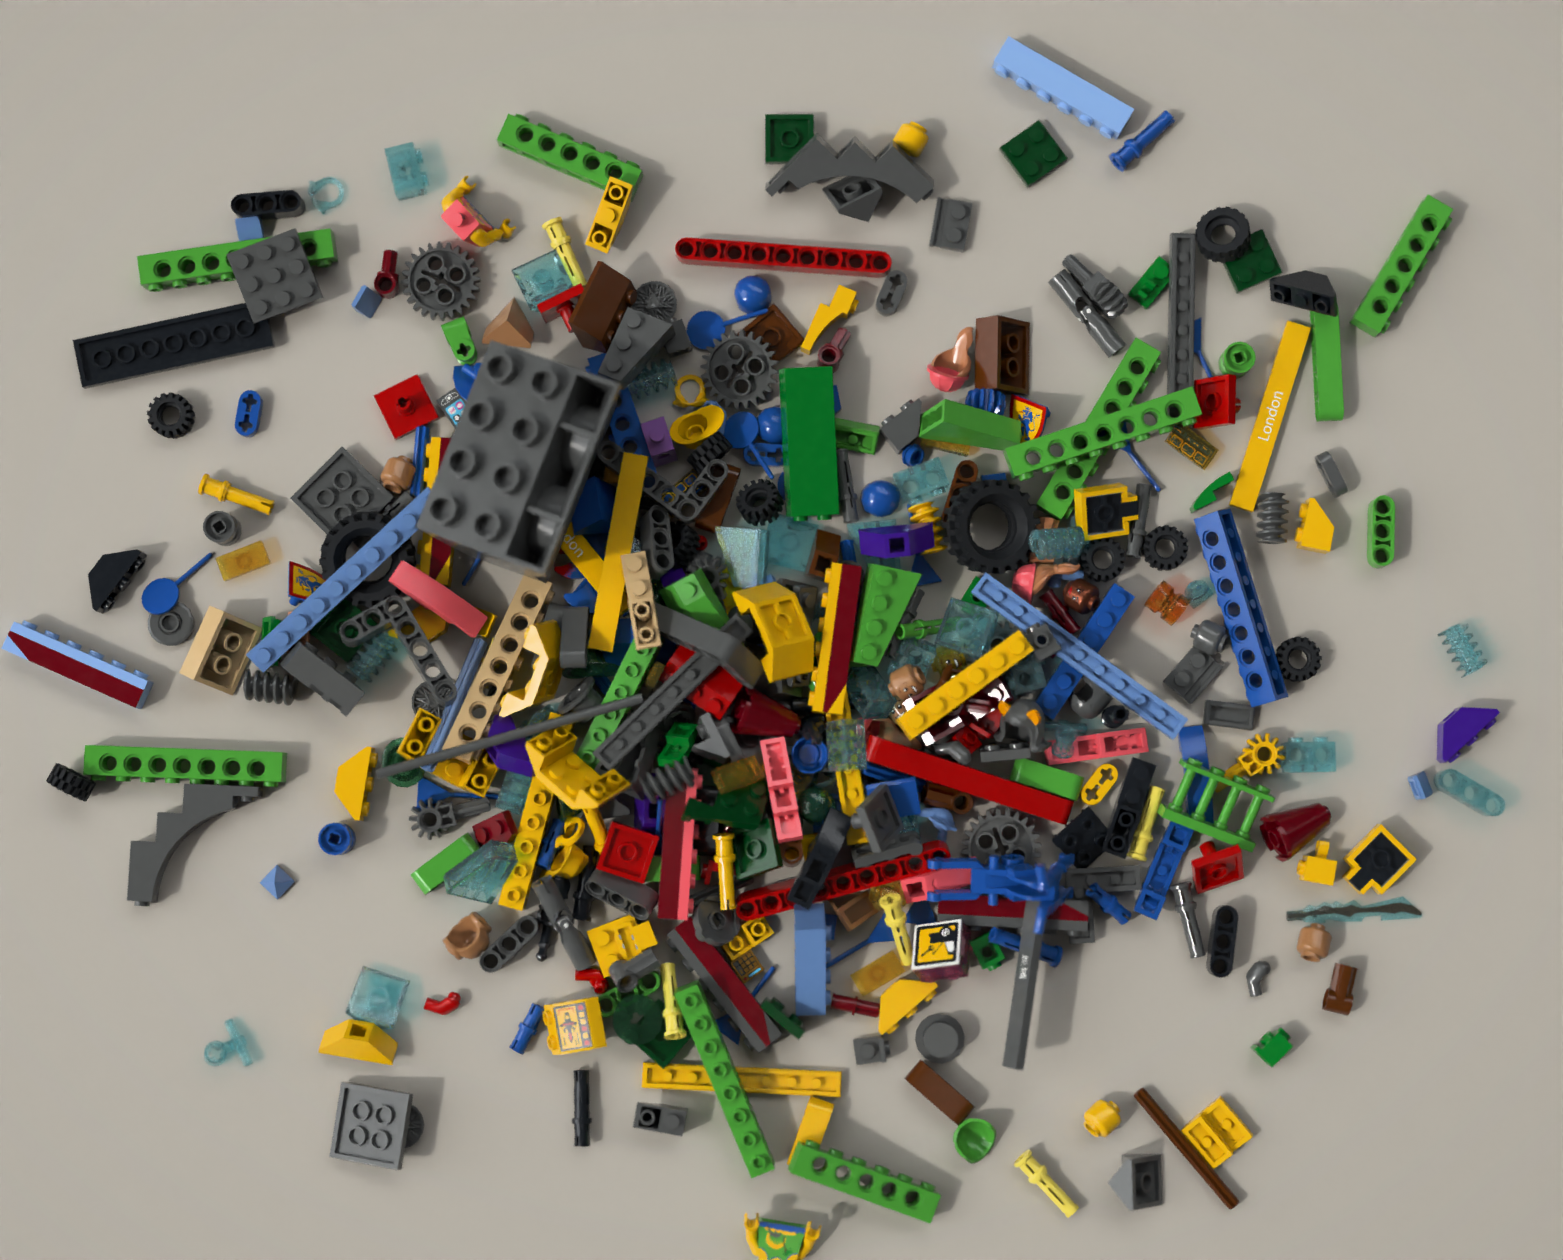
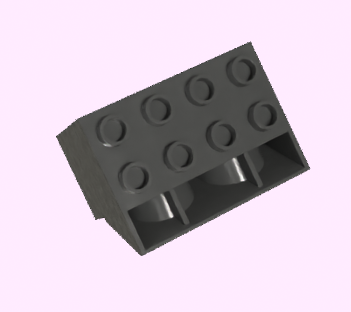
[416,340,622,583]

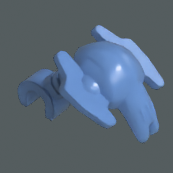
[915,808,957,857]

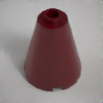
[729,686,801,738]
[1259,803,1331,862]

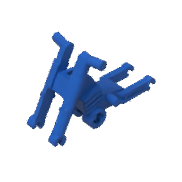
[927,853,1075,934]

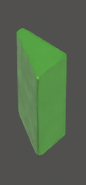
[835,418,880,455]

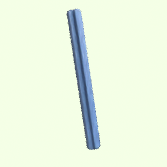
[421,638,487,772]

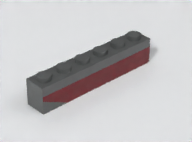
[937,895,1089,936]
[666,916,783,1053]

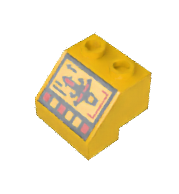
[543,996,607,1055]

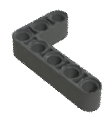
[597,441,728,524]
[340,596,457,706]
[655,602,765,689]

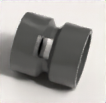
[203,511,242,546]

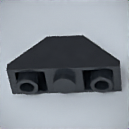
[1269,270,1338,317]
[88,549,147,614]

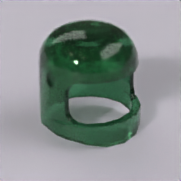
[797,786,837,826]

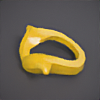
[672,374,709,408]
[555,815,585,848]

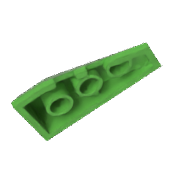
[659,568,744,645]

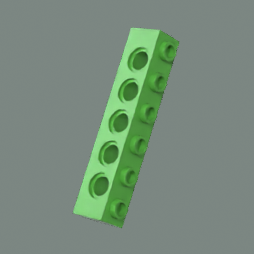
[497,114,643,202]
[1349,195,1453,337]
[576,637,665,769]
[788,1139,941,1224]

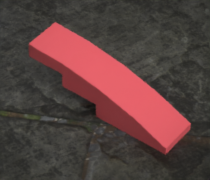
[388,561,488,638]
[1044,727,1149,766]
[760,736,803,843]

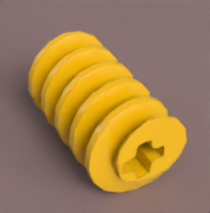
[908,502,948,555]

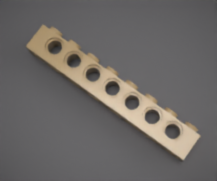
[442,575,555,765]

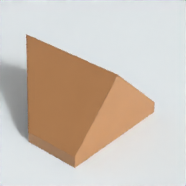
[482,297,534,348]
[821,889,880,932]

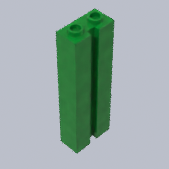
[779,366,839,521]

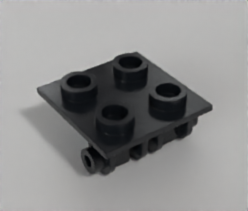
[1052,806,1107,868]

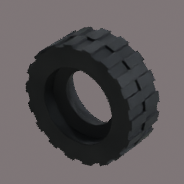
[1195,207,1251,263]

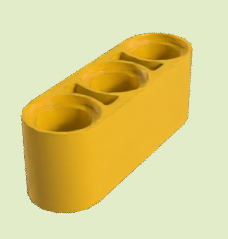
[787,1096,834,1165]

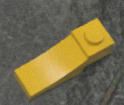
[801,285,859,355]

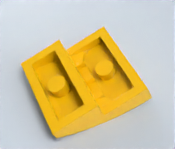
[1181,1096,1253,1169]

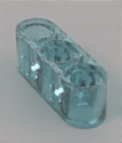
[1434,769,1505,817]

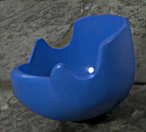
[734,276,772,314]
[757,406,782,444]
[860,480,900,517]
[791,737,829,774]

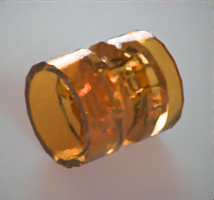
[1144,580,1191,626]

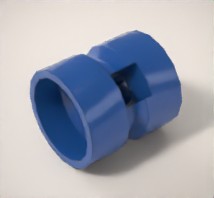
[318,823,356,855]

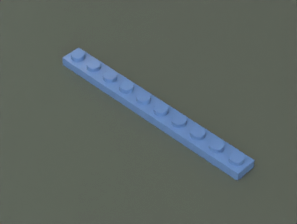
[246,486,431,673]
[971,572,1188,740]

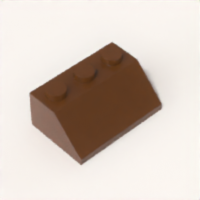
[568,261,637,353]
[974,315,1030,395]

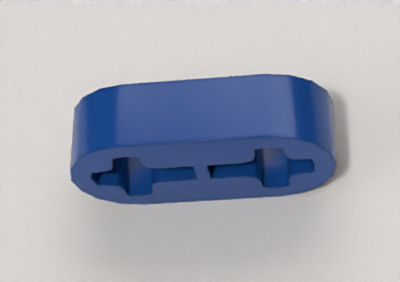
[235,390,263,437]
[743,443,783,468]

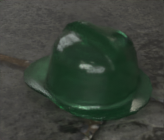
[562,648,620,679]

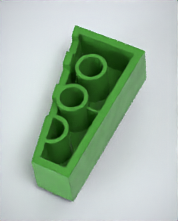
[850,563,922,667]

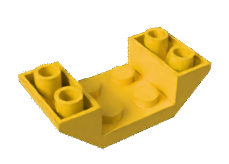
[732,582,814,683]
[499,619,565,717]
[397,708,499,798]
[525,726,631,809]

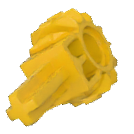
[1215,733,1285,793]

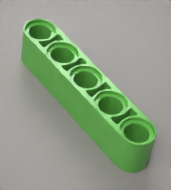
[1310,304,1344,421]

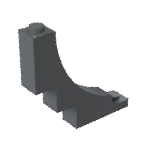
[765,133,934,203]
[127,784,263,906]

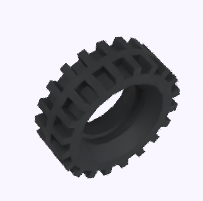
[942,480,1041,574]
[319,511,416,607]

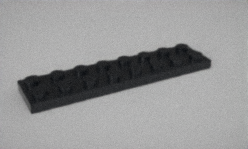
[73,303,275,389]

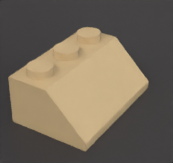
[179,605,262,696]

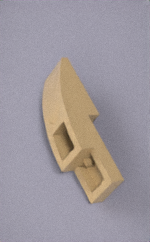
[621,551,662,651]

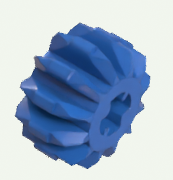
[965,388,1006,416]

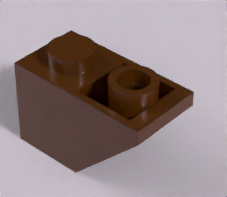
[804,529,841,582]

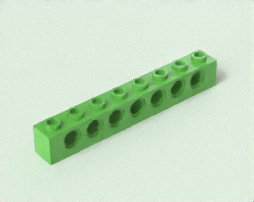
[137,228,338,292]
[1036,338,1161,522]
[1003,386,1202,482]
[83,745,287,787]
[674,979,775,1179]

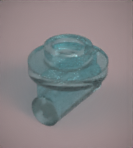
[1184,580,1213,609]

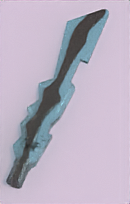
[1286,896,1422,923]

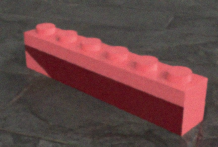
[657,768,703,920]

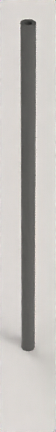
[376,693,644,779]

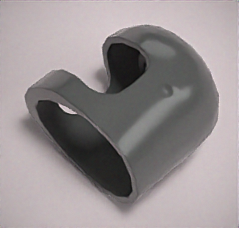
[1069,675,1113,719]

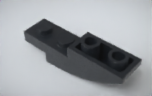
[1101,757,1157,859]
[787,807,851,910]

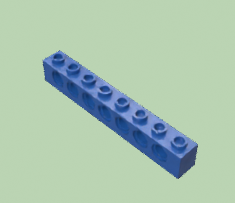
[1194,508,1289,708]

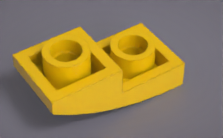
[720,917,774,962]

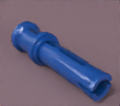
[1109,111,1175,172]
[988,927,1063,968]

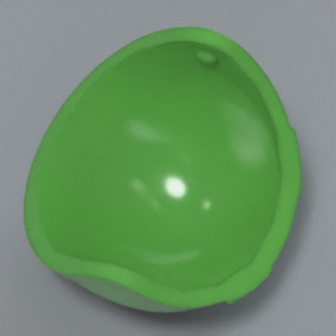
[953,1118,996,1164]

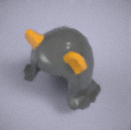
[994,698,1052,753]

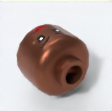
[1063,578,1100,615]

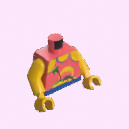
[441,176,516,247]

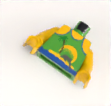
[744,1213,822,1260]

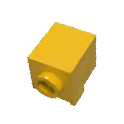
[1297,840,1337,886]

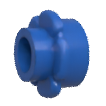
[902,444,924,467]

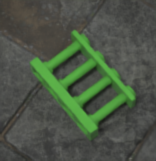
[1157,757,1275,853]

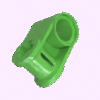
[441,316,478,365]

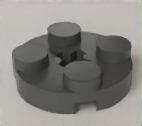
[693,896,740,946]

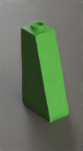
[919,399,1022,451]

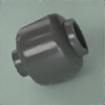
[1190,620,1229,655]

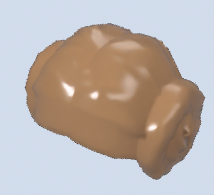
[443,912,492,960]

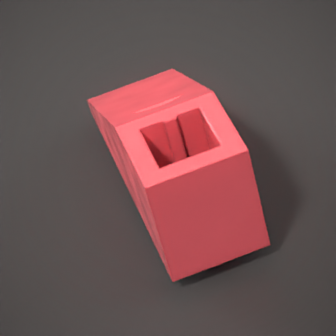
[900,856,976,904]

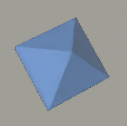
[260,865,295,900]

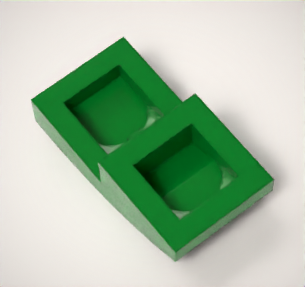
[1189,471,1234,514]
[657,722,698,768]

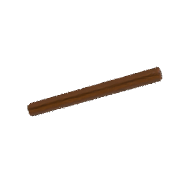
[1134,1088,1239,1210]

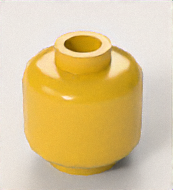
[893,121,929,157]
[1084,1100,1121,1137]

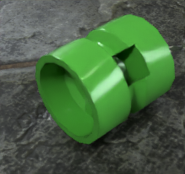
[1218,342,1256,379]

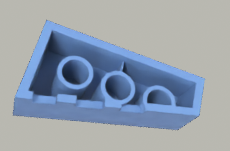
[794,903,831,1016]

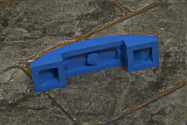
[1178,725,1214,823]
[1133,821,1194,921]

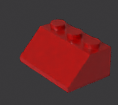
[658,645,744,720]

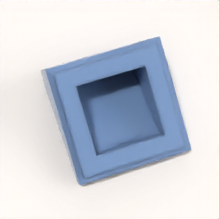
[235,216,264,241]
[351,285,382,318]
[1407,771,1433,800]

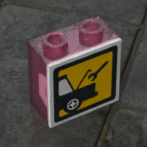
[911,919,971,983]

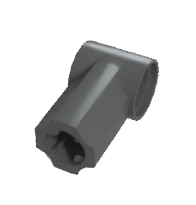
[609,948,661,993]

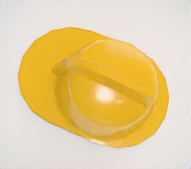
[670,405,725,450]
[539,844,589,884]

